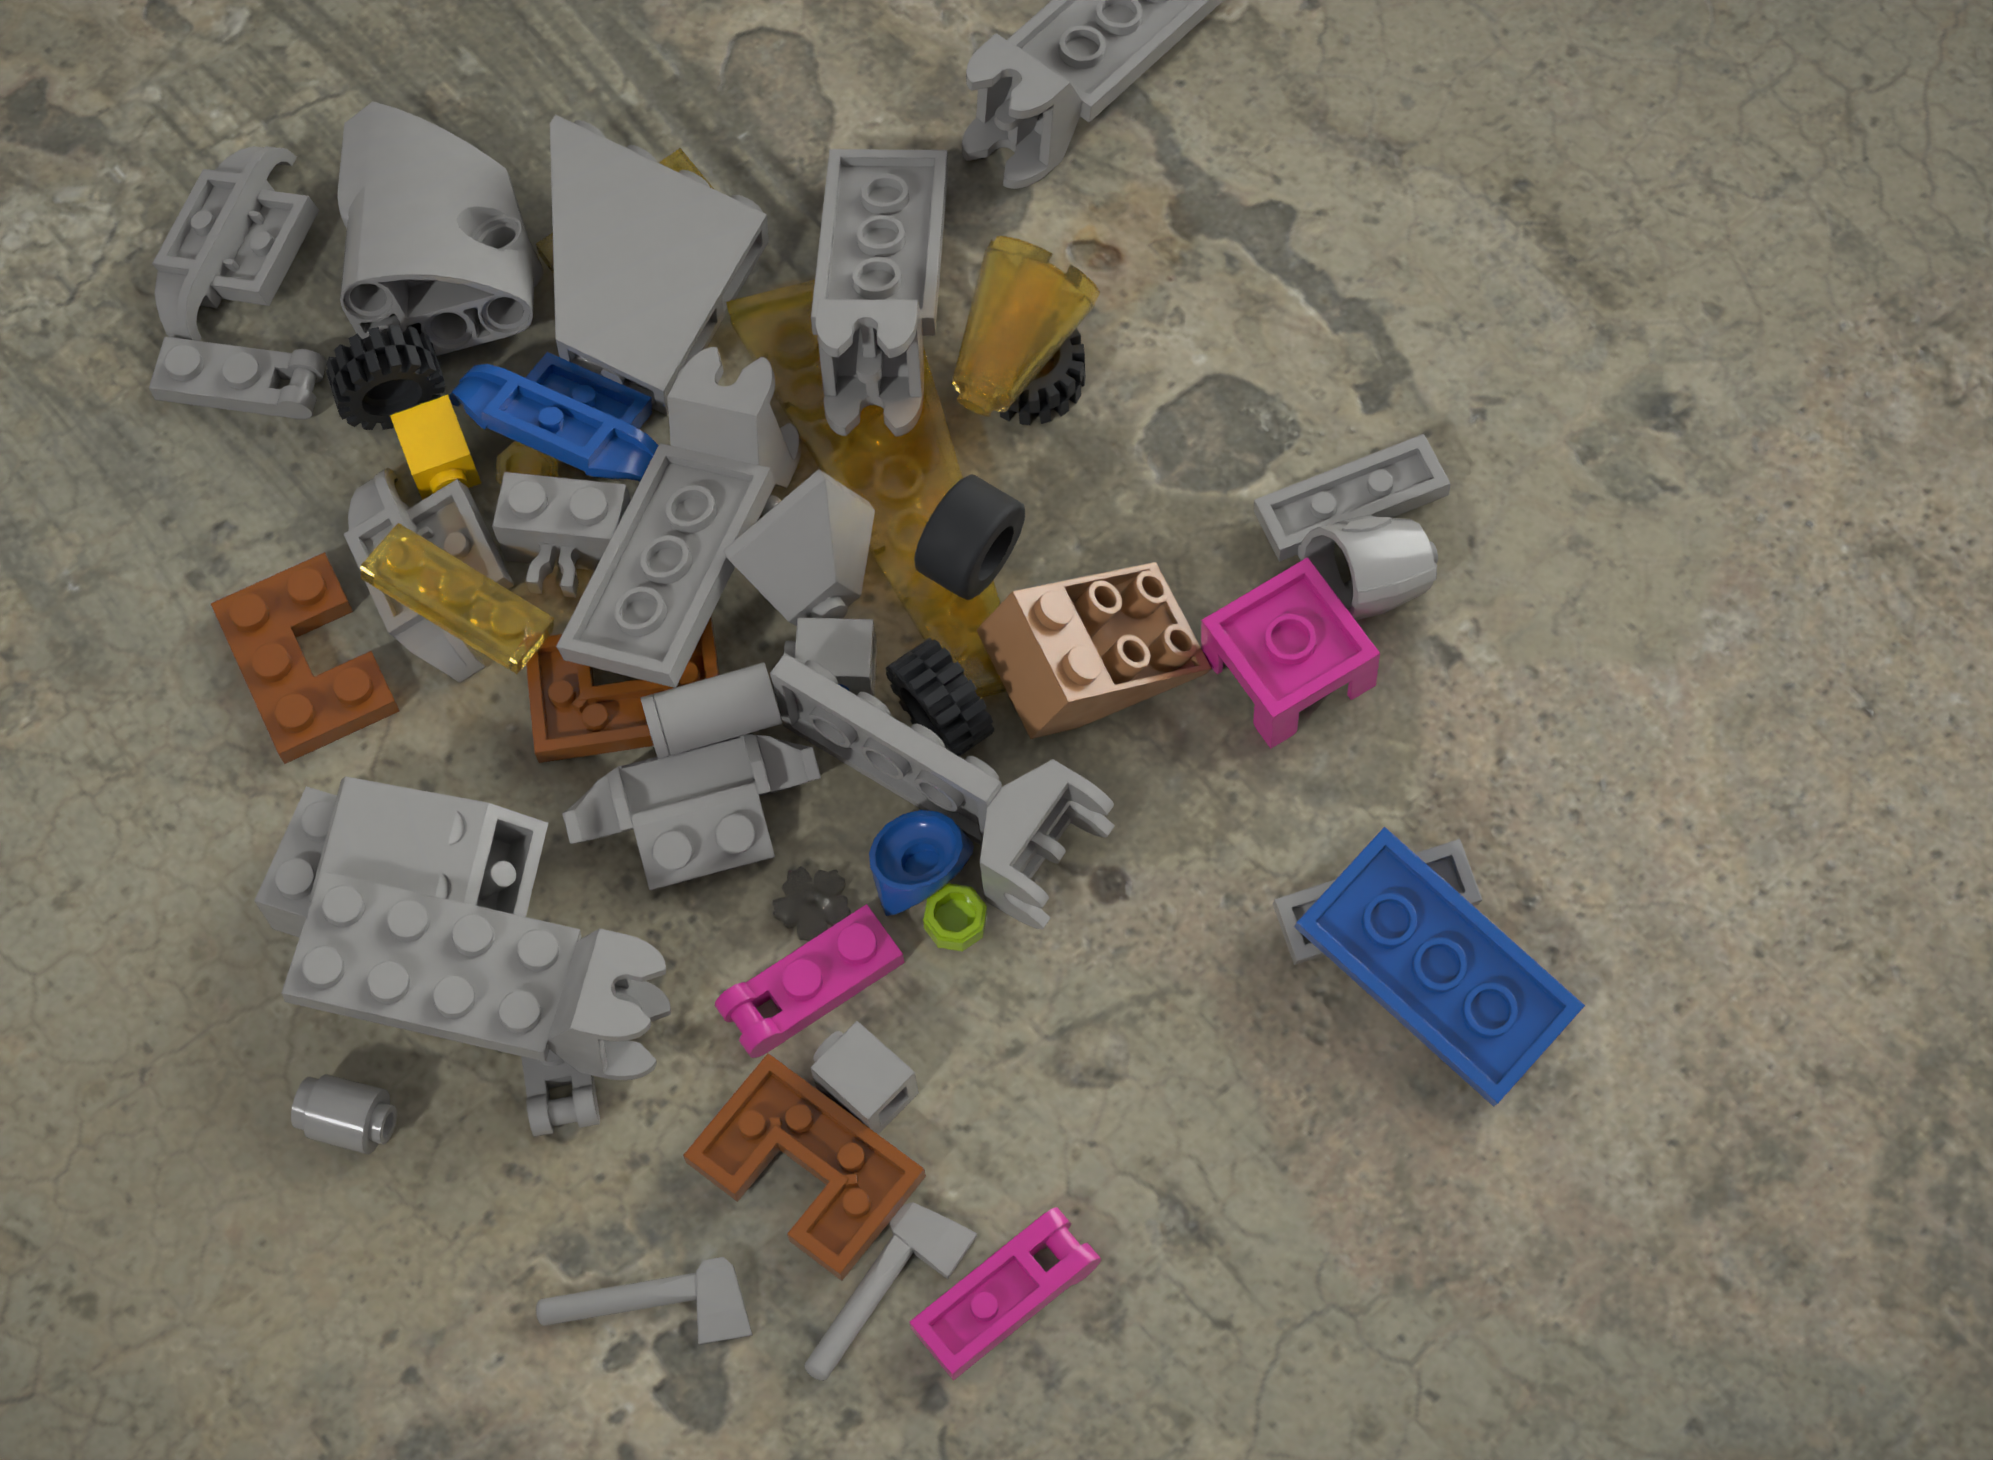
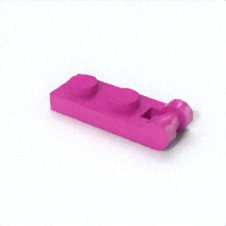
[714,904,905,1058]
[909,1207,1101,1381]

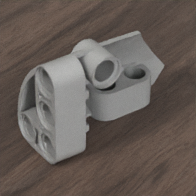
[337,101,544,356]

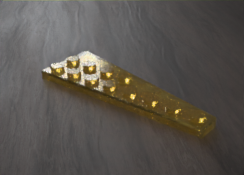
[726,279,1006,698]

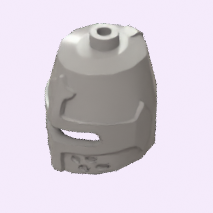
[1298,515,1438,620]

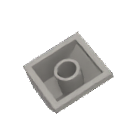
[723,469,875,626]

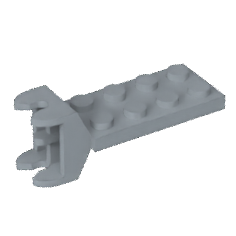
[962,0,1224,189]
[811,149,948,436]
[556,347,802,688]
[770,653,1115,929]
[282,871,671,1080]

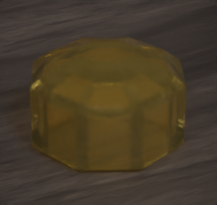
[496,441,558,485]

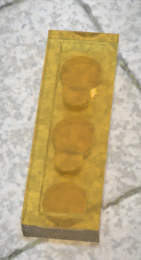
[361,523,554,674]

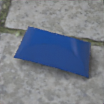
[869,810,974,916]

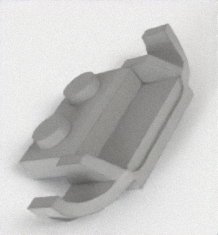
[152,146,319,341]
[344,467,514,683]
[562,734,821,890]

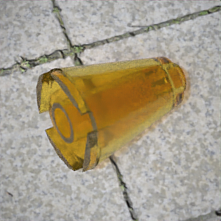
[951,236,1100,417]

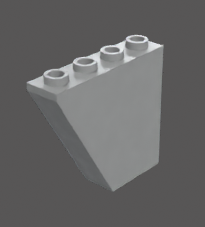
[550,114,769,415]

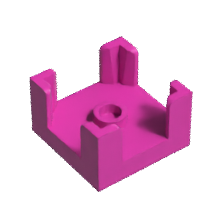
[1201,557,1380,749]

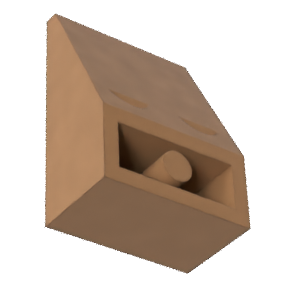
[976,562,1212,739]

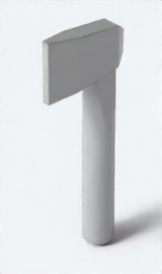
[804,1202,977,1381]
[536,1257,753,1345]

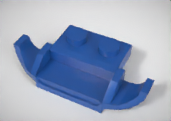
[449,352,659,482]

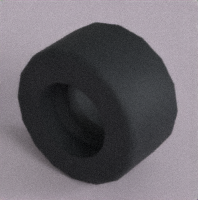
[914,474,1025,600]

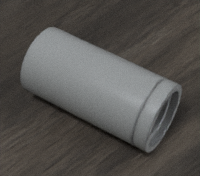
[640,662,782,759]

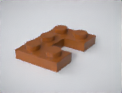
[211,552,400,764]
[524,616,720,763]
[683,1053,926,1281]

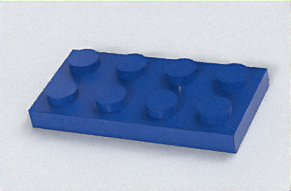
[1294,827,1585,1107]

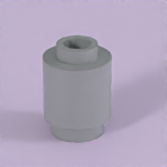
[291,1074,397,1154]

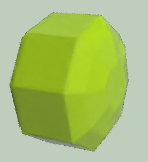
[923,883,987,952]

